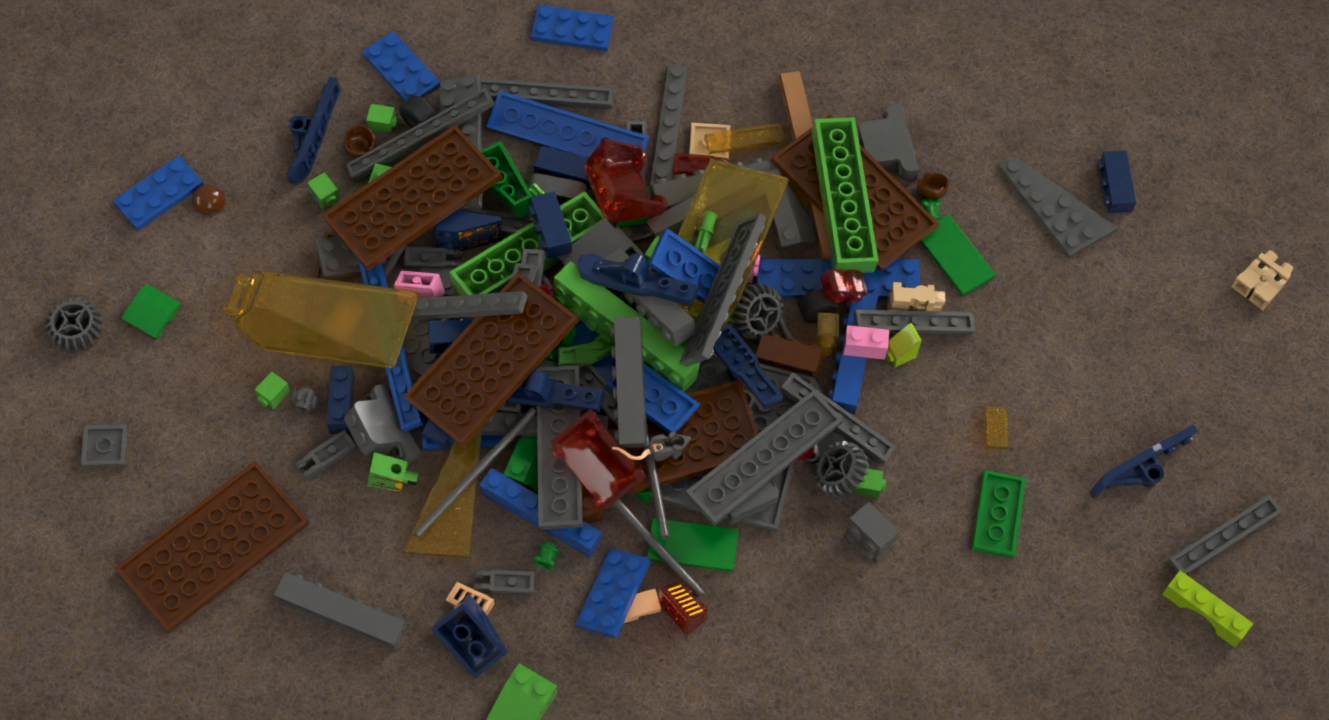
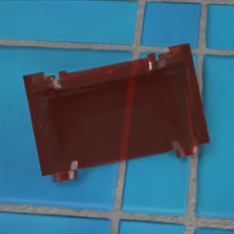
[585,139,668,223]
[550,409,647,511]

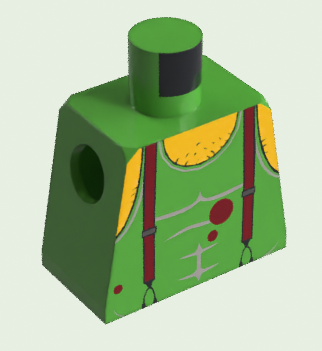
[367,452,418,491]

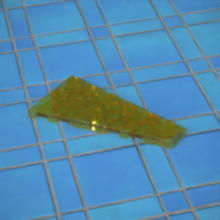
[403,431,482,558]

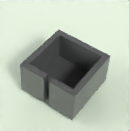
[846,502,899,563]

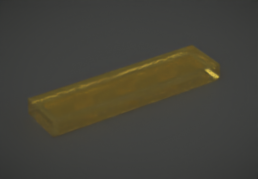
[704,123,785,154]

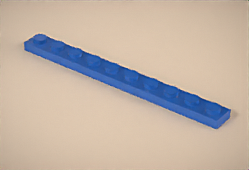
[358,260,424,432]

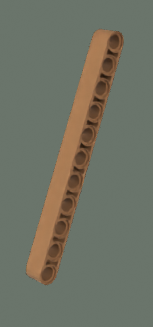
[779,71,831,261]

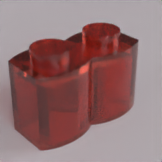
[820,269,868,303]

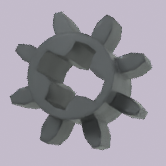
[291,387,318,413]

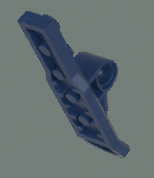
[287,77,341,184]
[576,253,699,306]
[713,321,783,409]
[506,370,605,412]
[1090,424,1198,498]

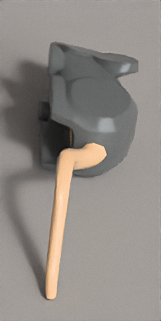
[612,432,691,461]

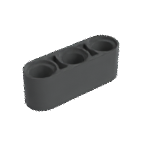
[528,173,587,205]

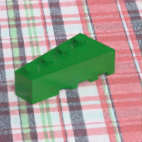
[481,141,532,219]

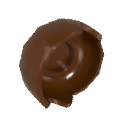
[344,125,375,157]
[917,172,949,200]
[192,184,226,215]

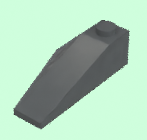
[760,169,817,251]

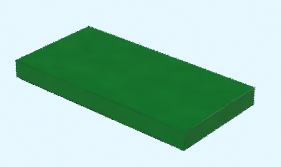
[920,214,996,297]
[971,470,1026,559]
[647,518,738,572]

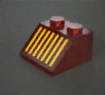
[659,581,708,636]

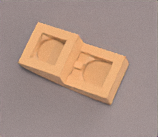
[624,589,661,623]

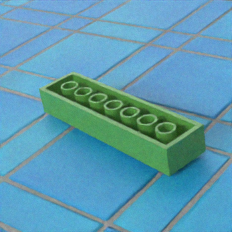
[811,117,878,274]
[450,191,609,295]
[553,261,700,393]

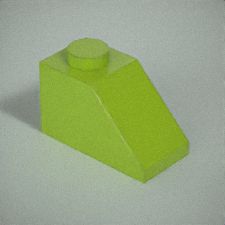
[885,323,922,367]

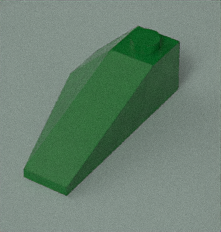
[504,410,538,495]

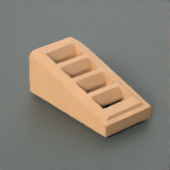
[445,582,495,615]

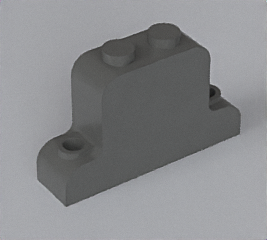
[858,102,919,181]
[344,384,421,466]

